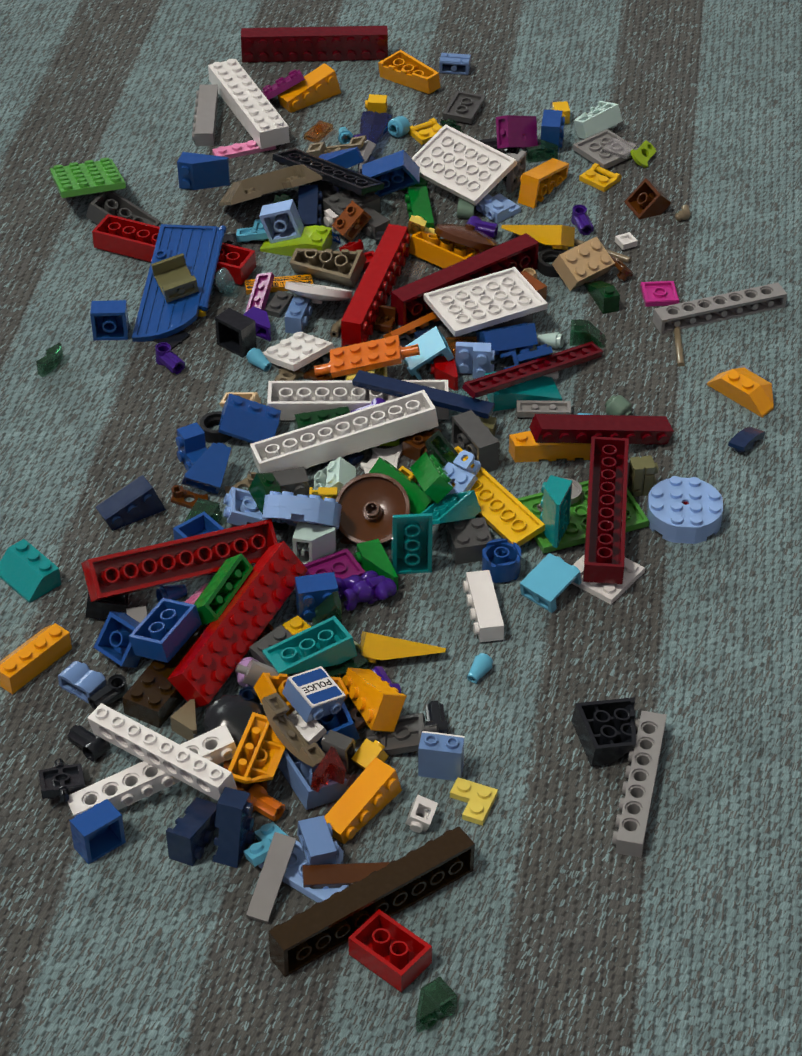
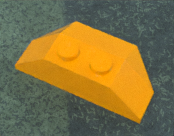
[707,367,774,418]
[228,712,286,784]

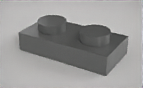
[264,291,294,318]

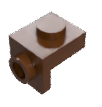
[374,305,396,333]

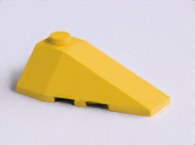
[359,631,446,663]

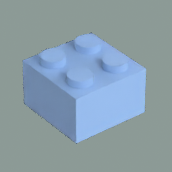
[259,199,304,244]

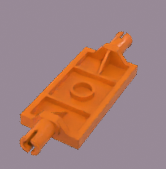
[314,335,420,378]

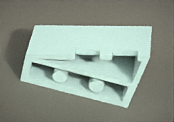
[574,101,623,139]

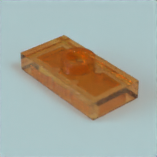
[304,120,333,143]

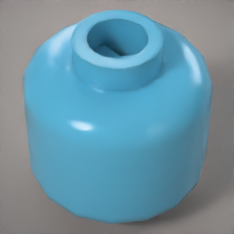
[388,116,410,138]

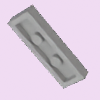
[516,400,571,418]

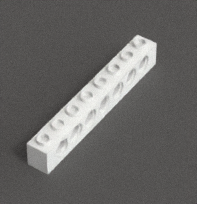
[87,703,237,801]
[67,724,237,817]

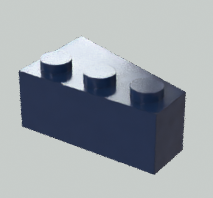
[298,185,322,227]
[96,475,166,531]
[212,787,255,868]
[166,797,217,866]

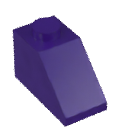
[243,306,271,341]

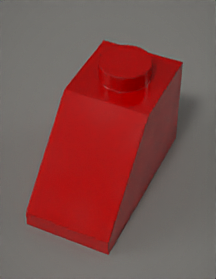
[430,355,458,391]

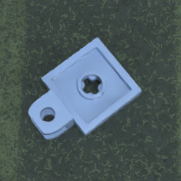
[444,450,481,495]

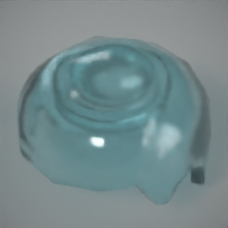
[213,267,235,295]

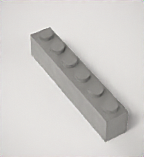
[192,84,218,146]

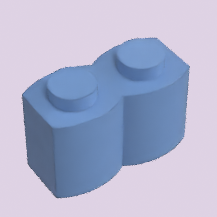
[58,661,106,703]

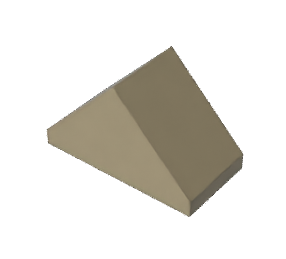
[170,699,197,741]

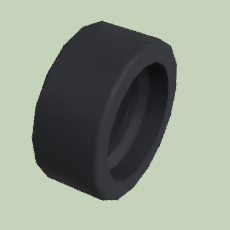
[537,249,564,277]
[199,411,232,444]

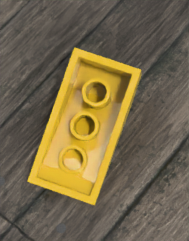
[501,225,575,250]

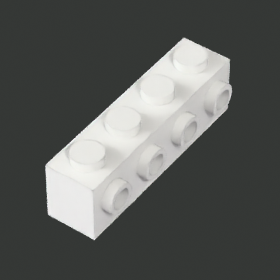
[463,570,504,642]

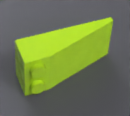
[260,225,332,257]

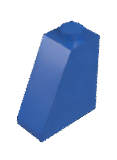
[181,443,231,494]

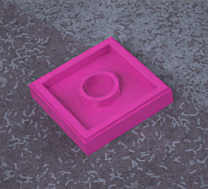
[640,281,679,307]

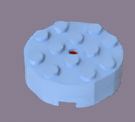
[647,476,723,544]
[262,491,342,529]

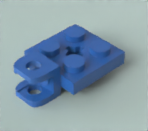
[500,344,553,369]

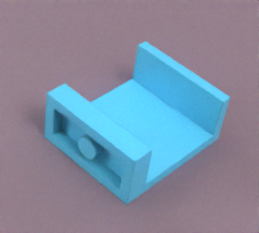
[403,326,454,380]
[520,553,582,613]

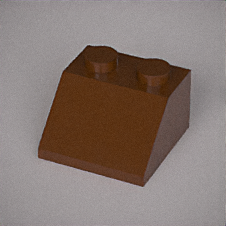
[624,178,671,219]

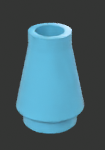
[338,127,353,144]
[246,348,272,372]
[467,653,493,684]

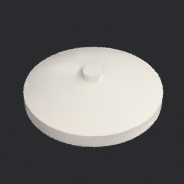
[285,281,353,304]

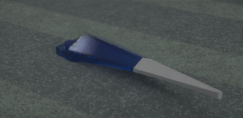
[359,111,393,173]

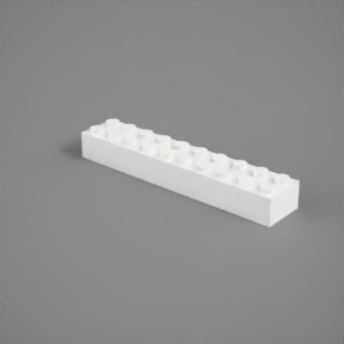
[208,59,290,149]
[267,380,449,420]
[250,390,439,473]

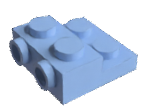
[476,193,521,223]
[455,342,495,378]
[223,487,264,526]

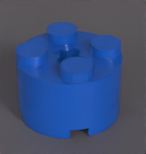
[482,539,521,583]

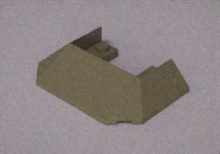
[219,164,322,206]

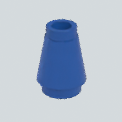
[156,584,187,602]

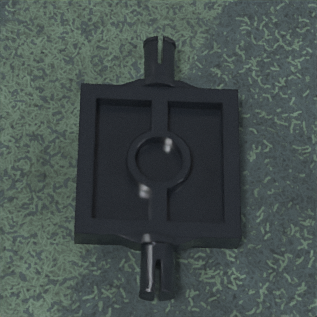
[38,758,85,802]

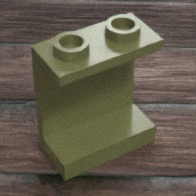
[151,253,199,303]

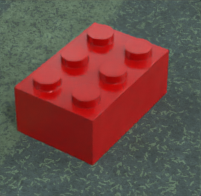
[348,909,432,993]

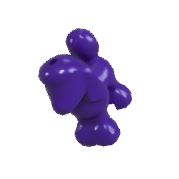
[336,570,397,611]

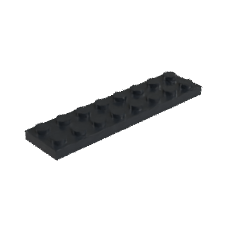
[272,148,385,196]

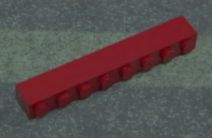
[529,414,674,444]

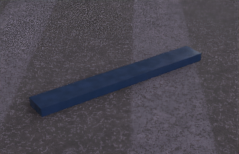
[352,370,495,419]

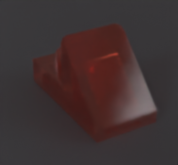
[311,746,346,792]

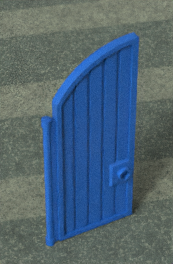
[132,224,227,342]

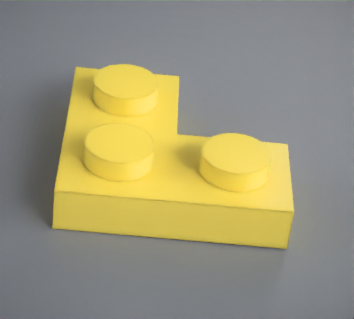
[408,215,436,235]
[450,777,498,826]

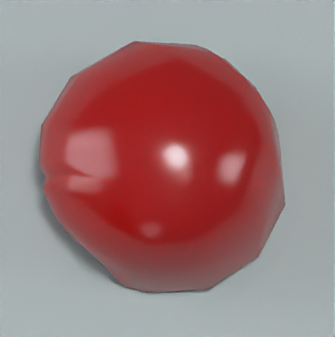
[339,239,364,251]

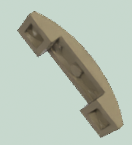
[306,135,367,157]
[262,693,328,767]

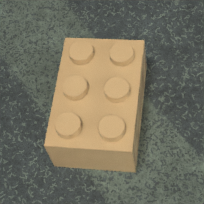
[552,236,615,291]

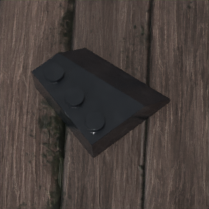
[571,697,636,767]

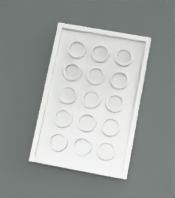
[412,124,517,206]
[424,267,548,337]

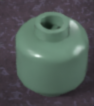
[605,395,632,416]

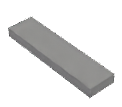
[246,832,296,924]

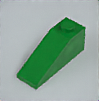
[354,539,398,590]

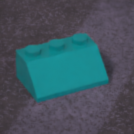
[540,475,572,548]
[0,539,61,603]

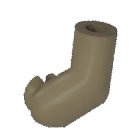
[675,205,691,221]
[330,318,342,338]

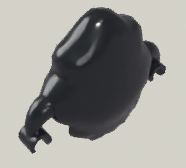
[186,689,266,748]

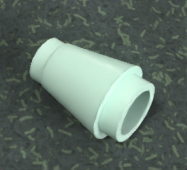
[537,332,564,349]

